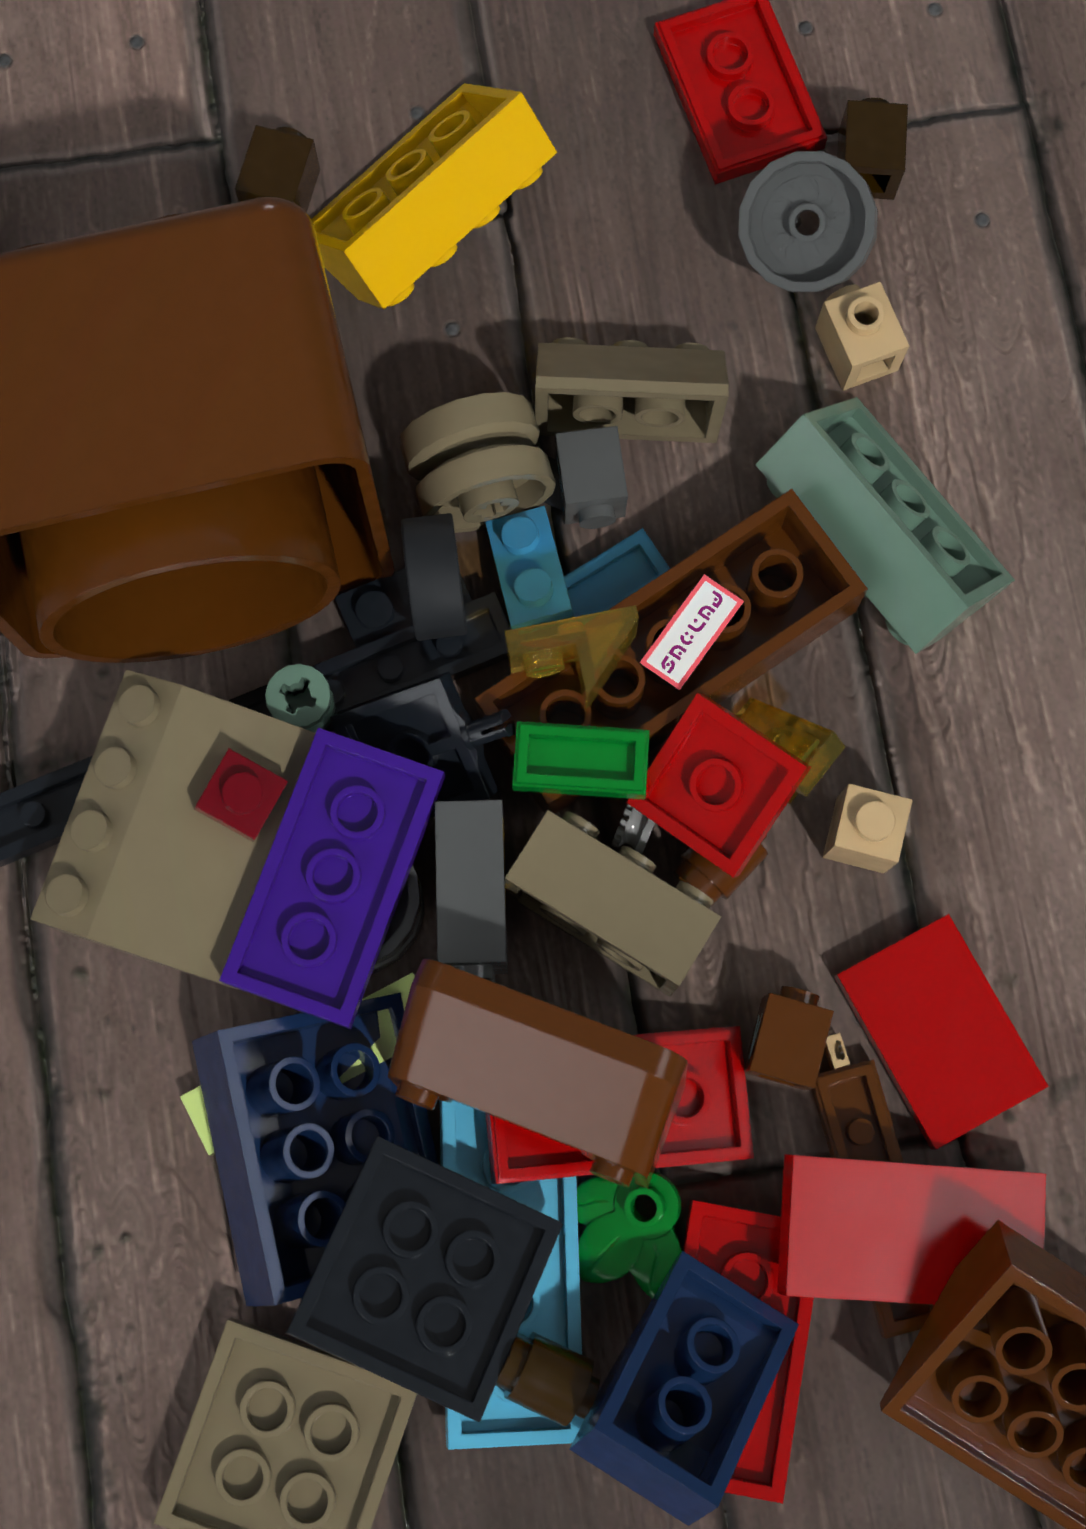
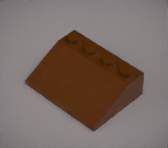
[880,1220,1086,1529]

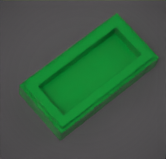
[512,721,650,800]

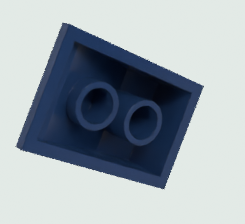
[569,1251,799,1526]

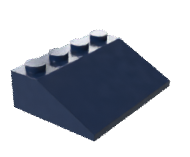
[192,993,439,1306]

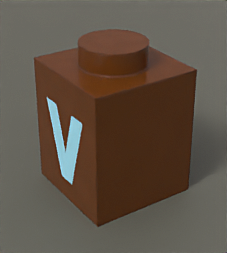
[744,986,834,1091]

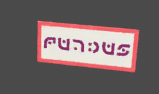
[639,574,744,690]

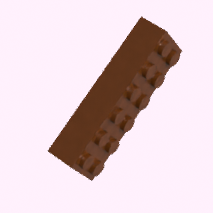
[475,489,868,814]

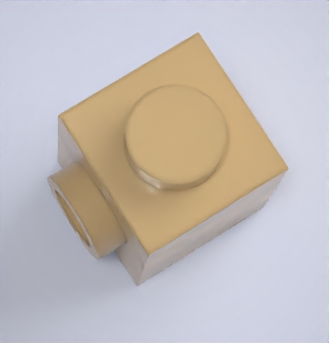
[815,282,909,391]

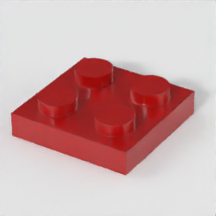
[626,693,811,878]

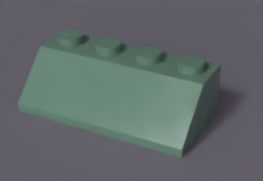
[755,397,1015,654]

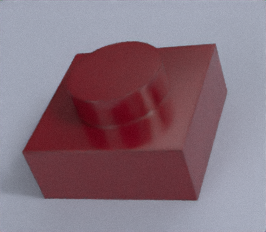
[194,748,288,842]

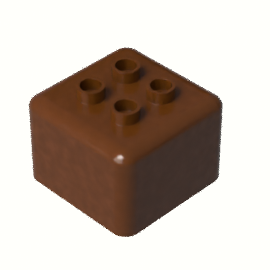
[0,197,395,663]

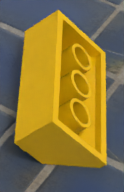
[311,83,558,309]

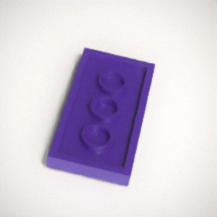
[219,728,445,1029]

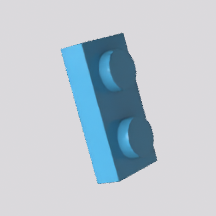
[485,505,575,638]

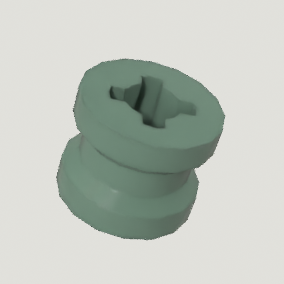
[265,664,336,733]

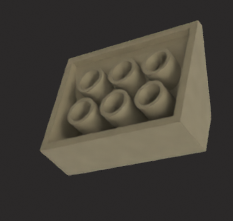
[30,670,316,990]

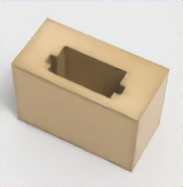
[825,1033,850,1070]

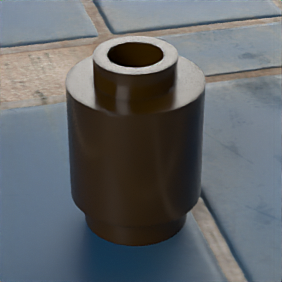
[495,1332,600,1427]

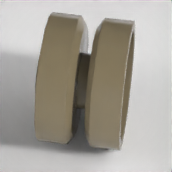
[399,392,556,533]

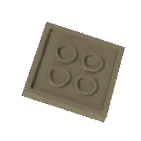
[154,1317,417,1529]

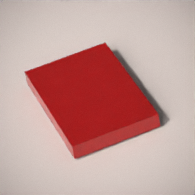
[653,0,827,185]
[834,914,1049,1150]

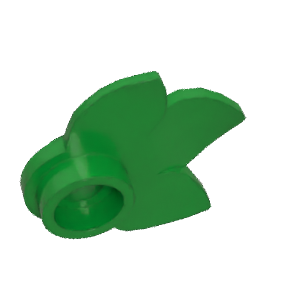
[577,1172,683,1298]

